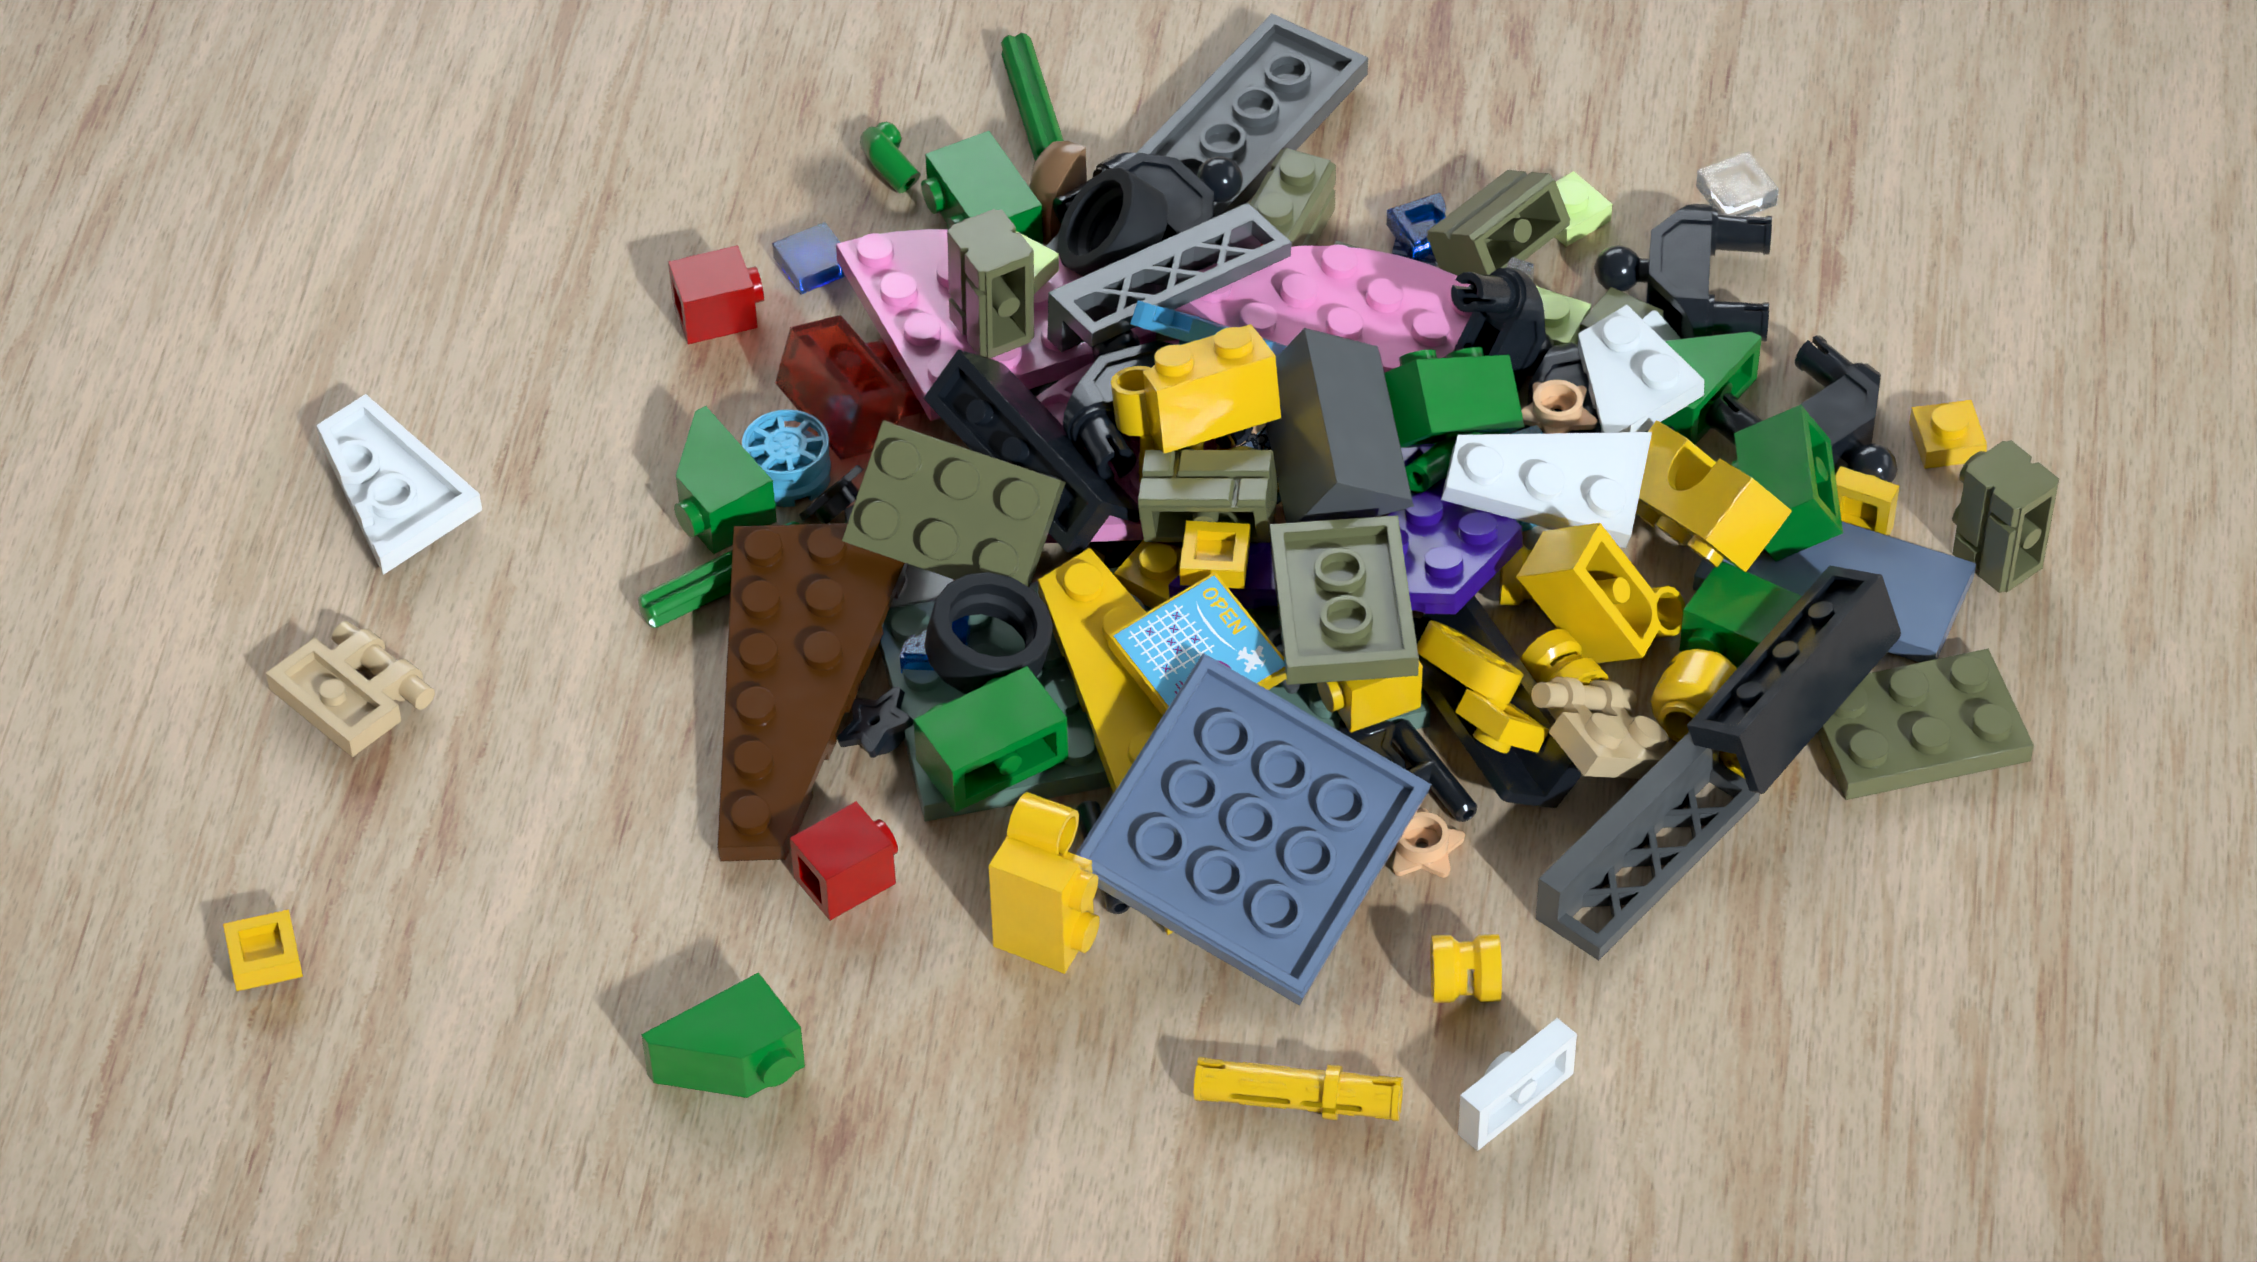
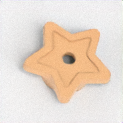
[1521,380,1597,434]
[1393,808,1465,878]

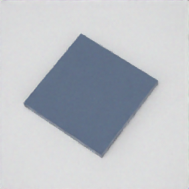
[1076,653,1432,1006]

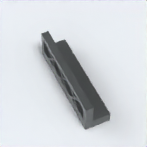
[1047,203,1292,352]
[1536,732,1760,961]

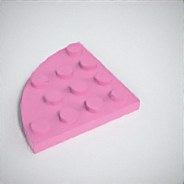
[836,229,1156,421]
[1174,245,1472,373]

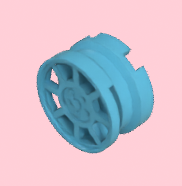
[742,410,831,507]

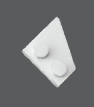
[1578,305,1704,433]

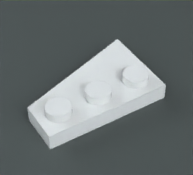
[317,394,482,575]
[1441,432,1652,549]

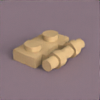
[266,621,435,758]
[1531,677,1672,779]

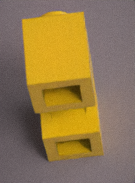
[1635,420,1792,572]

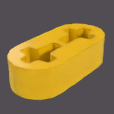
[1417,620,1524,705]

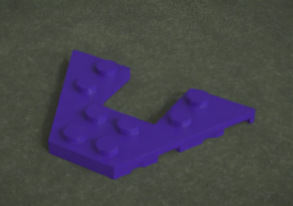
[1168,446,1523,614]

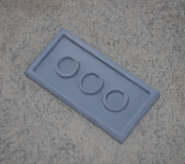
[1693,522,1976,662]

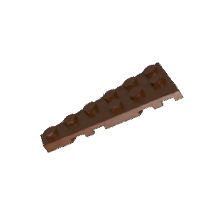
[717,523,908,861]

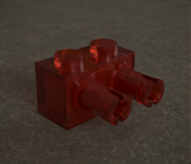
[775,315,926,460]

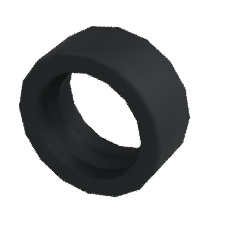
[1057,167,1168,277]
[924,572,1053,694]

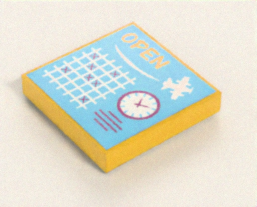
[1108,572,1286,715]

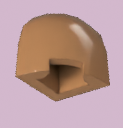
[1029,141,1087,245]

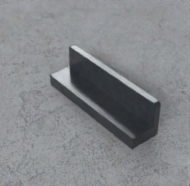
[923,349,1140,554]
[1687,565,1901,794]
[1413,595,1583,808]

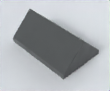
[1266,328,1414,523]

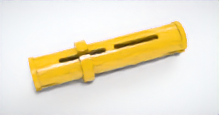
[1193,1056,1403,1121]

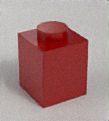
[668,245,764,345]
[790,801,898,921]

